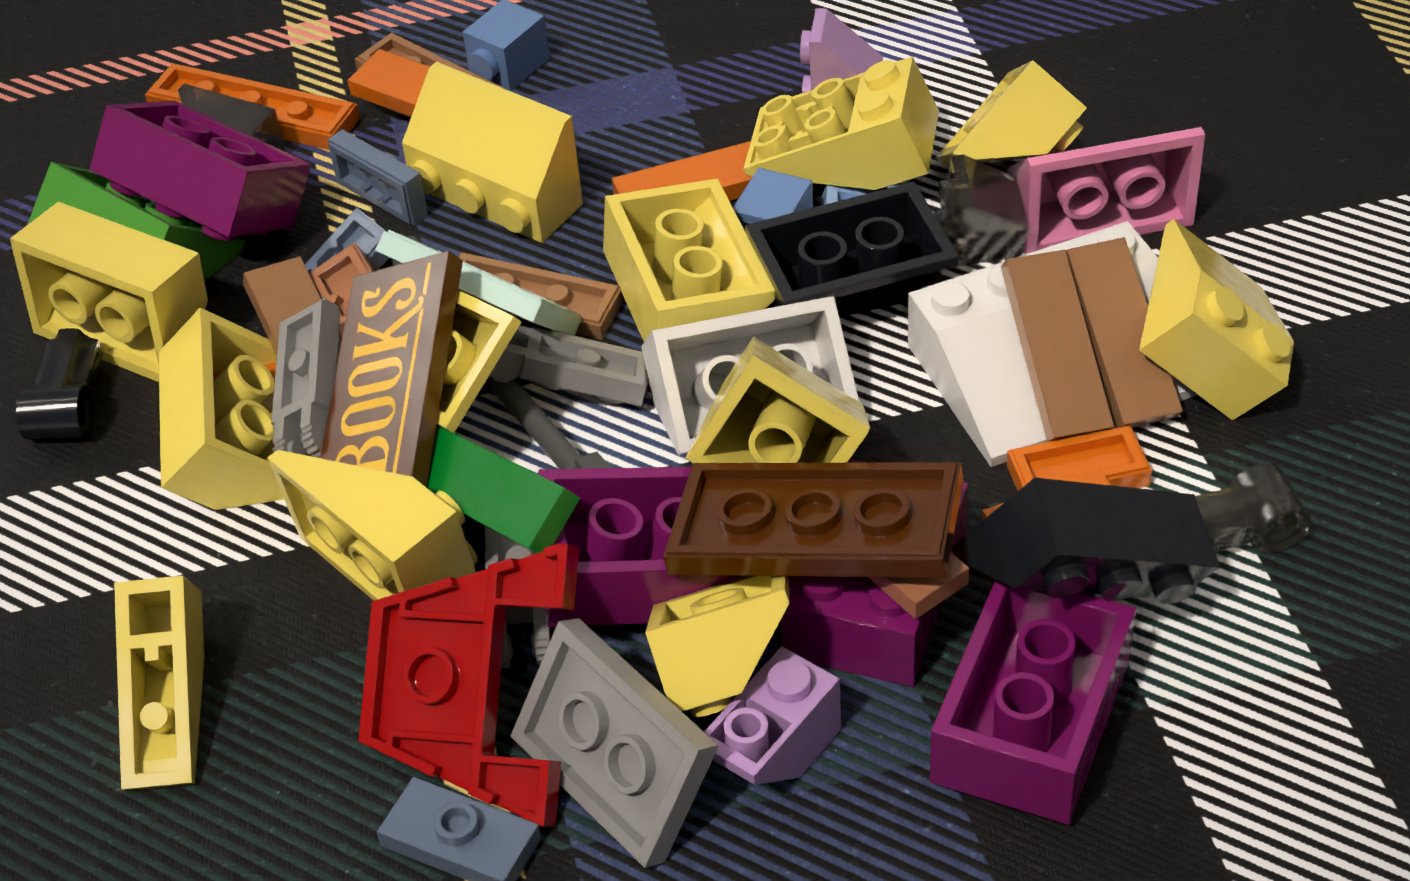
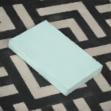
[375,230,582,336]

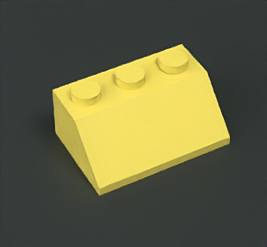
[935,60,1087,165]
[402,62,583,243]
[603,178,776,342]
[10,202,208,382]
[159,308,310,510]

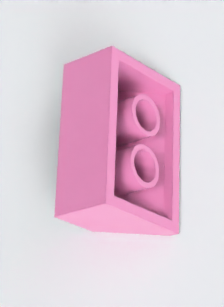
[1005,127,1205,255]

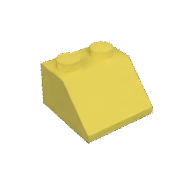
[645,576,789,717]

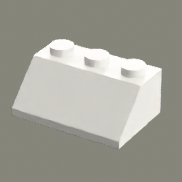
[641,296,859,456]

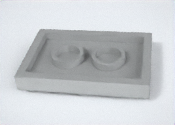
[510,618,719,868]

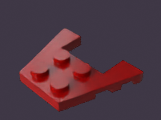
[358,543,579,827]

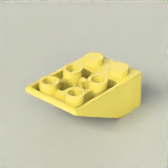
[743,56,939,190]

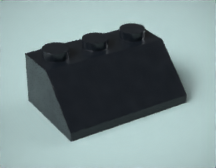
[745,182,959,309]
[952,478,1220,604]

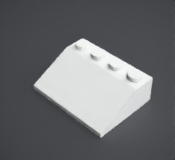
[908,221,1198,467]

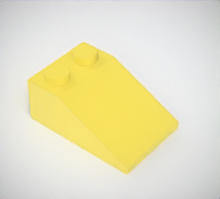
[1139,219,1294,420]
[437,290,521,433]
[267,450,478,600]

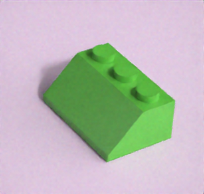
[27,162,246,281]

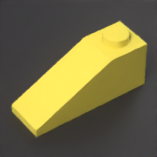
[114,576,204,791]

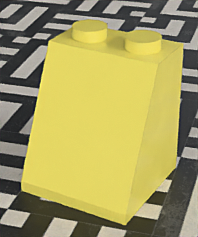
[686,337,870,463]

